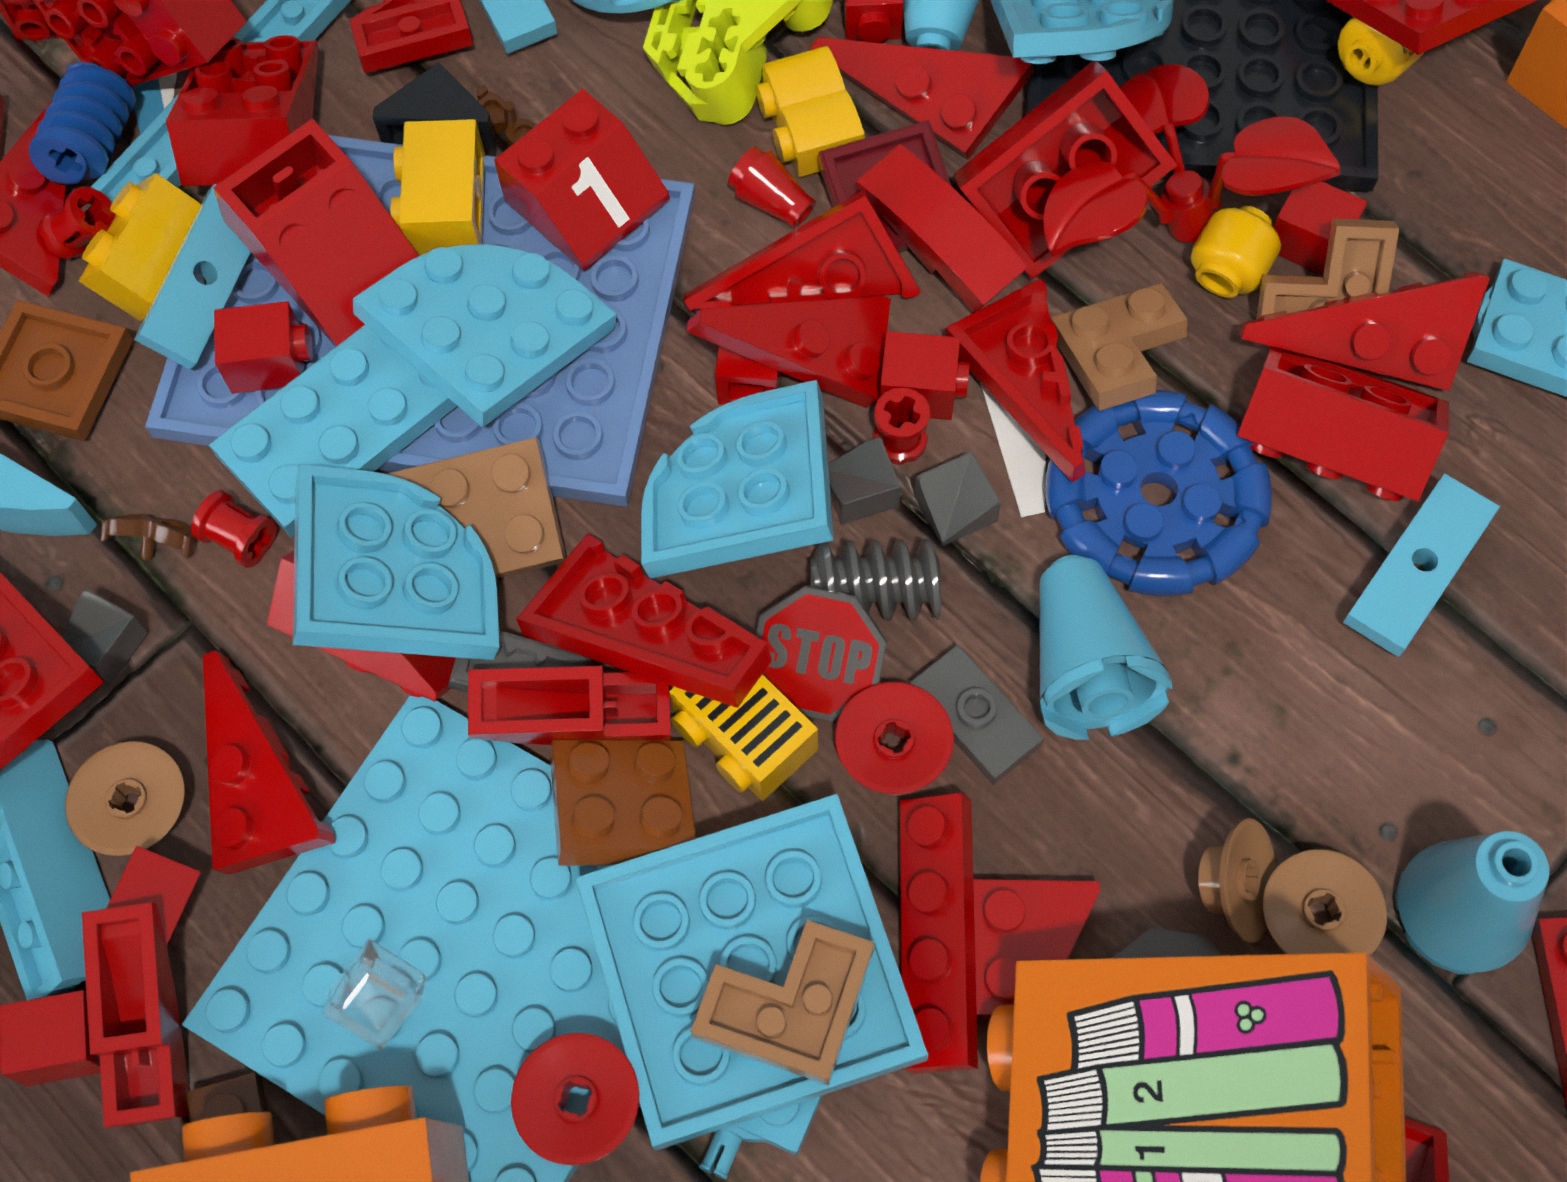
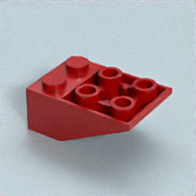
[32,0,247,86]
[166,35,318,186]
[213,118,419,347]

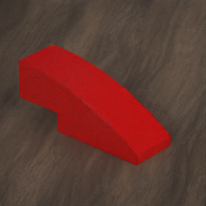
[855,144,1029,313]
[468,666,671,745]
[82,902,190,1128]

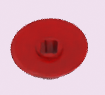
[835,682,954,795]
[511,1033,639,1165]

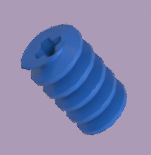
[28,62,136,185]

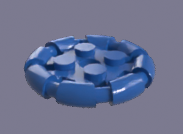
[1045,390,1272,597]

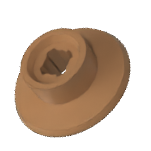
[65,741,185,856]
[1198,818,1277,943]
[1263,849,1387,956]

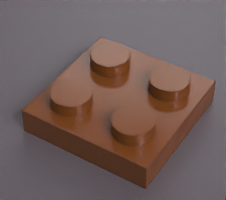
[0,300,133,442]
[550,740,696,866]

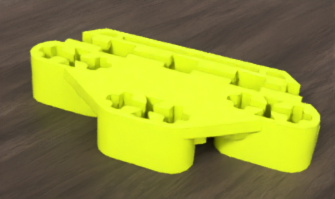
[643,0,833,125]

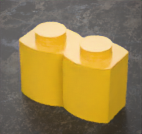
[755,46,864,177]

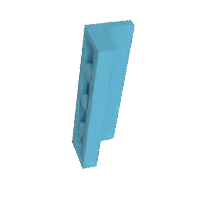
[0,739,110,1000]

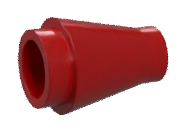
[727,146,816,229]

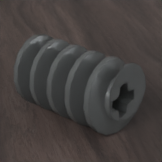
[811,539,941,621]

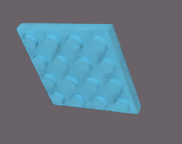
[575,794,928,1151]

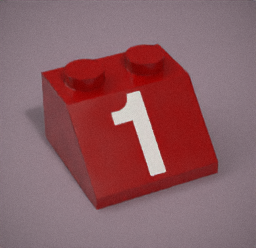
[494,88,670,271]

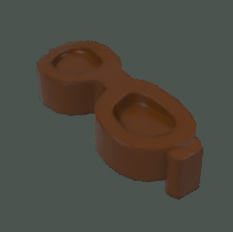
[476,85,536,147]
[100,514,194,560]

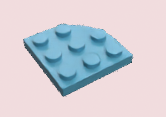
[990,0,1173,64]
[353,244,617,428]
[641,380,834,579]
[292,463,499,660]

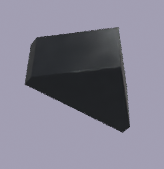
[372,63,498,156]

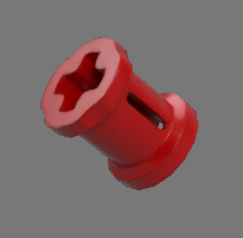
[39,187,116,259]
[873,387,930,465]
[190,490,277,568]

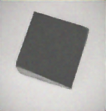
[828,437,901,525]
[914,451,1001,546]
[62,588,148,684]

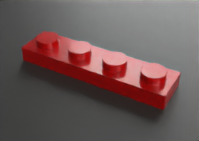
[900,793,978,1074]

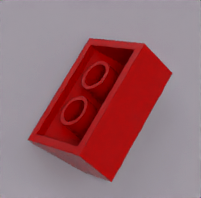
[953,61,1178,279]
[1237,346,1449,502]

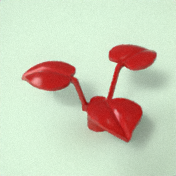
[1043,64,1341,256]

